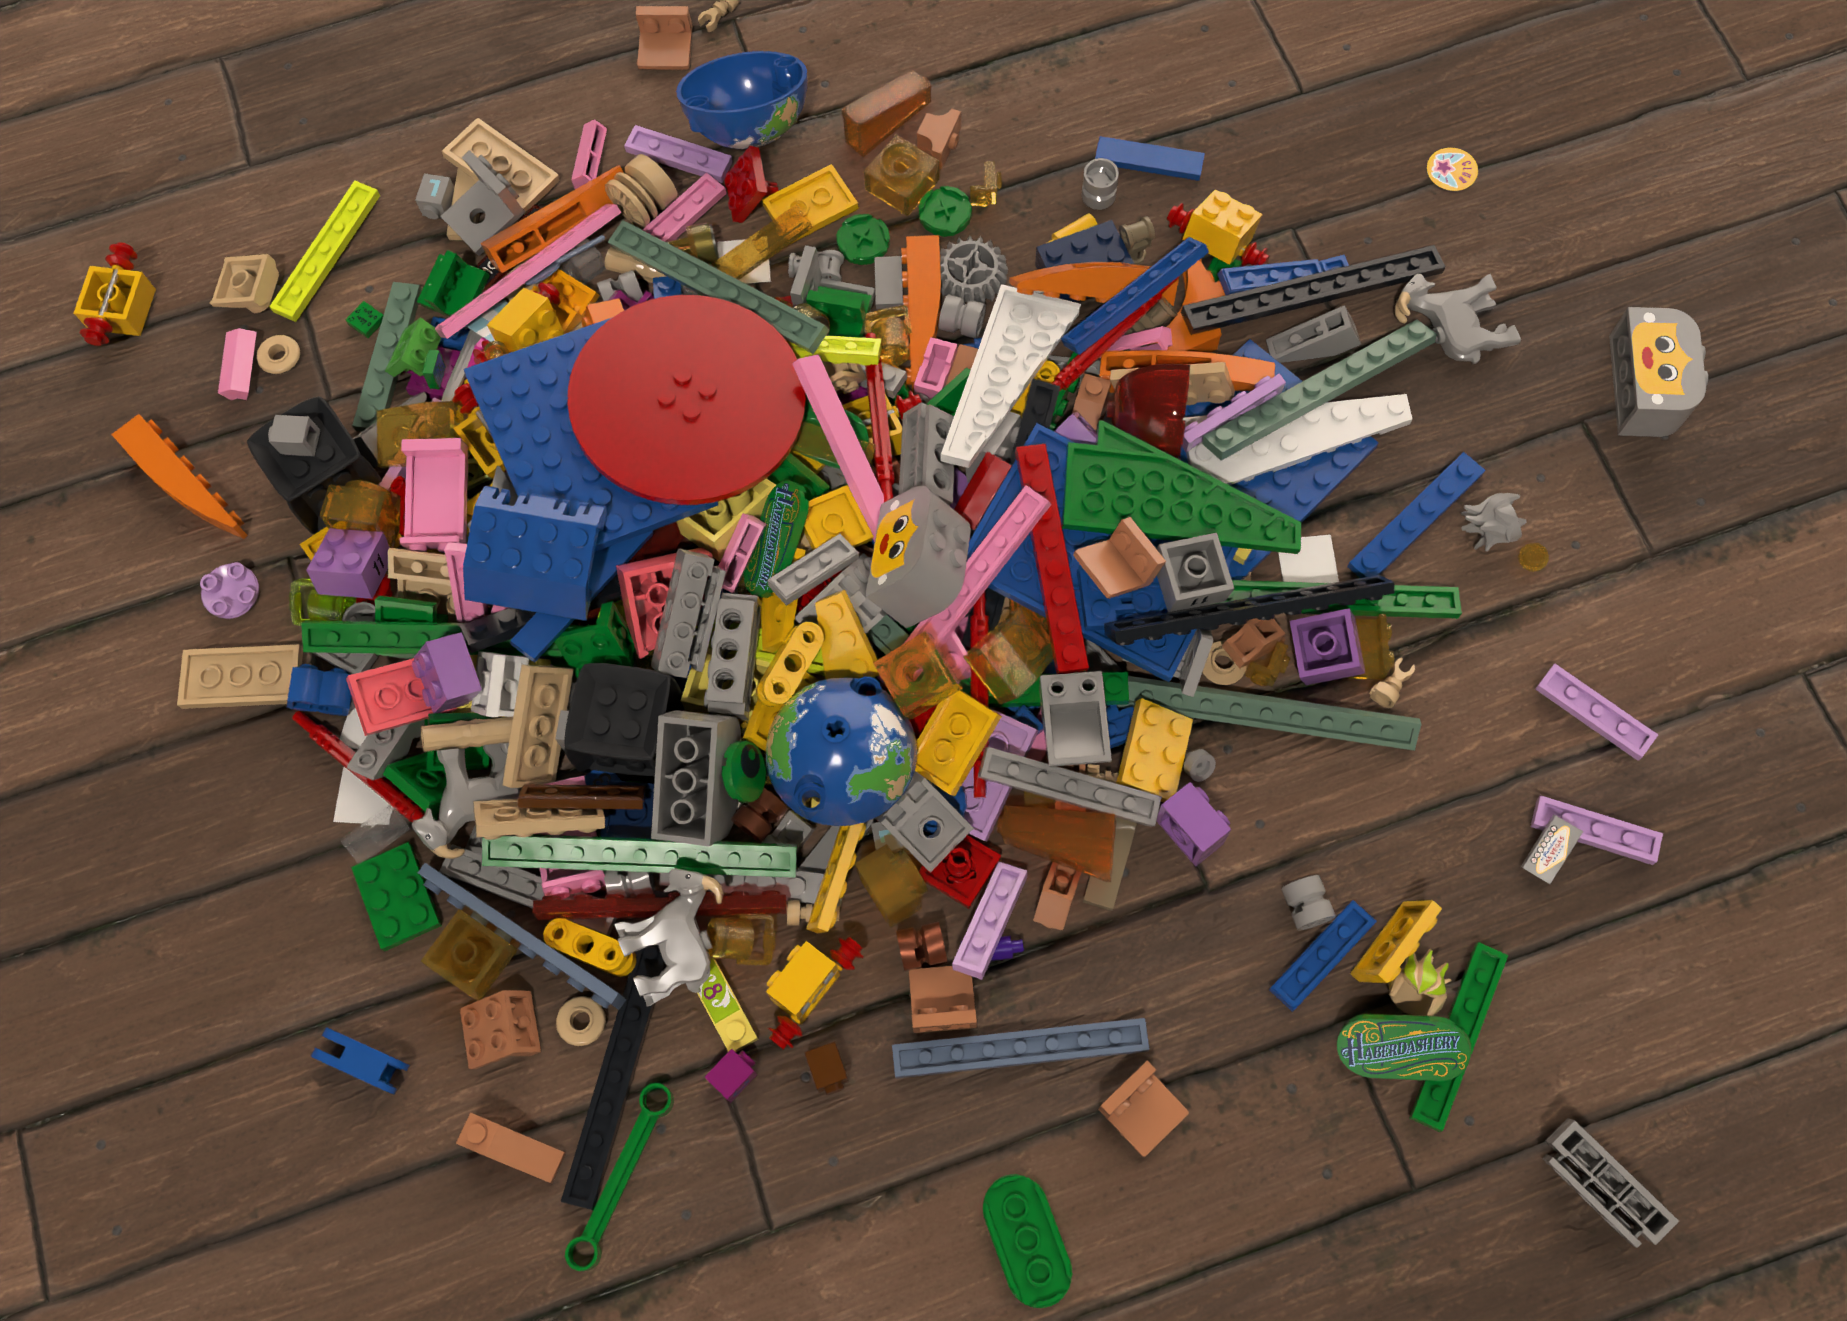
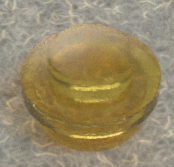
[1518,543,1549,572]

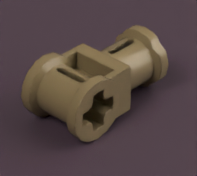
[1119,216,1155,265]
[1124,296,1178,347]

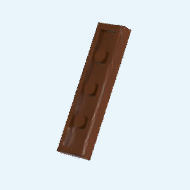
[518,784,646,809]

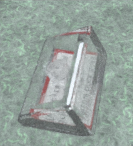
[341,804,411,864]

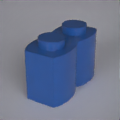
[287,664,351,716]

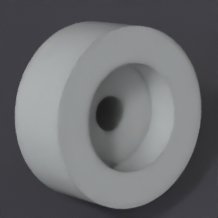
[1184,749,1216,782]

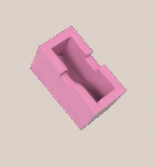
[914,337,957,400]

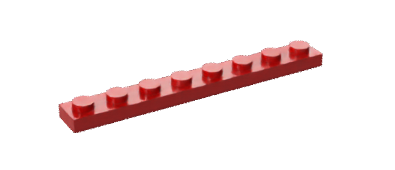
[1015,444,1089,674]

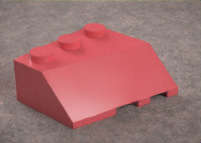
[616,547,712,659]

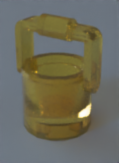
[865,305,912,366]
[707,914,776,965]

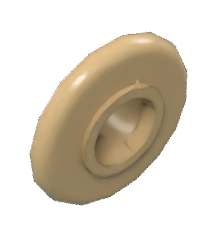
[256,335,300,374]
[1202,641,1247,685]
[556,996,606,1046]

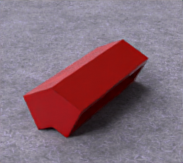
[954,451,1012,530]

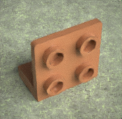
[636,6,693,70]
[1073,517,1166,599]
[909,966,977,1033]
[460,990,541,1069]
[1098,1061,1189,1157]

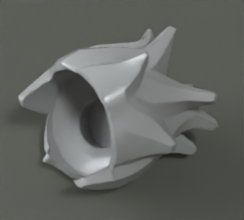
[1461,493,1527,551]

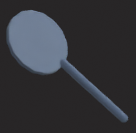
[524,235,605,285]

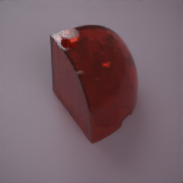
[1106,364,1190,460]

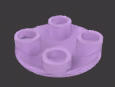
[200,562,259,619]

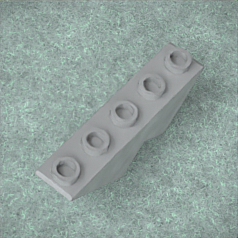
[347,720,424,780]

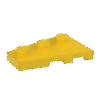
[815,590,883,680]

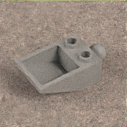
[1039,671,1112,767]

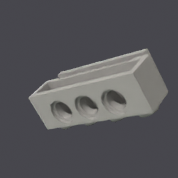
[899,402,954,505]
[651,549,726,678]
[704,593,762,720]
[1542,1118,1679,1248]

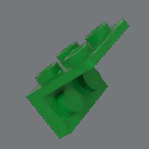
[554,601,636,678]

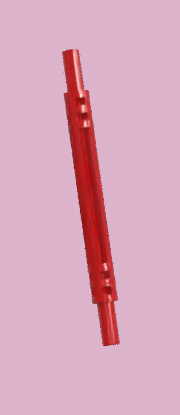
[1052,276,1179,392]
[865,333,895,503]
[970,591,989,798]
[292,711,425,822]

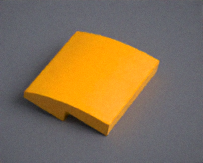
[531,268,600,334]

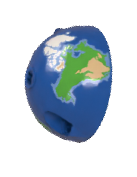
[676,51,808,149]
[766,676,917,826]

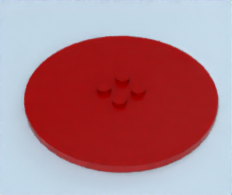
[568,295,806,505]

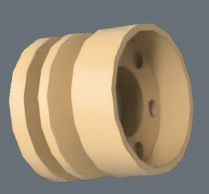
[605,154,678,228]

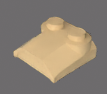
[210,254,279,313]

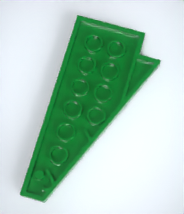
[1062,420,1301,554]

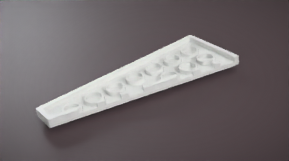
[940,284,1081,468]
[1181,394,1412,485]

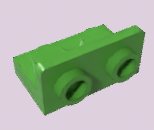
[385,317,442,377]

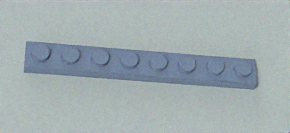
[418,863,626,1010]
[892,1018,1149,1078]

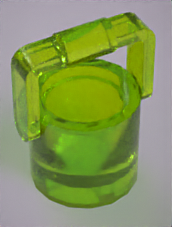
[289,578,356,626]

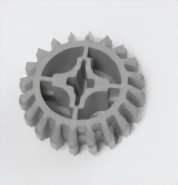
[940,235,1008,303]

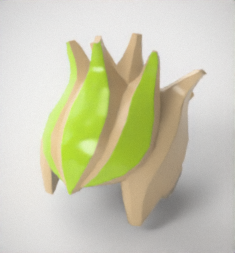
[1388,949,1452,1016]

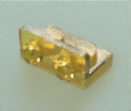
[1348,614,1394,679]

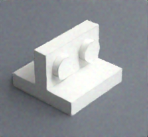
[471,651,529,717]

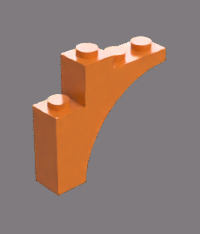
[1147,243,1225,353]

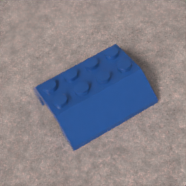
[463,486,607,621]

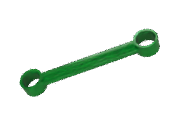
[565,1083,674,1271]

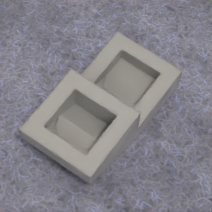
[762,810,816,852]

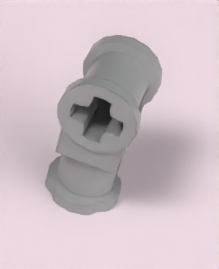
[788,250,844,282]

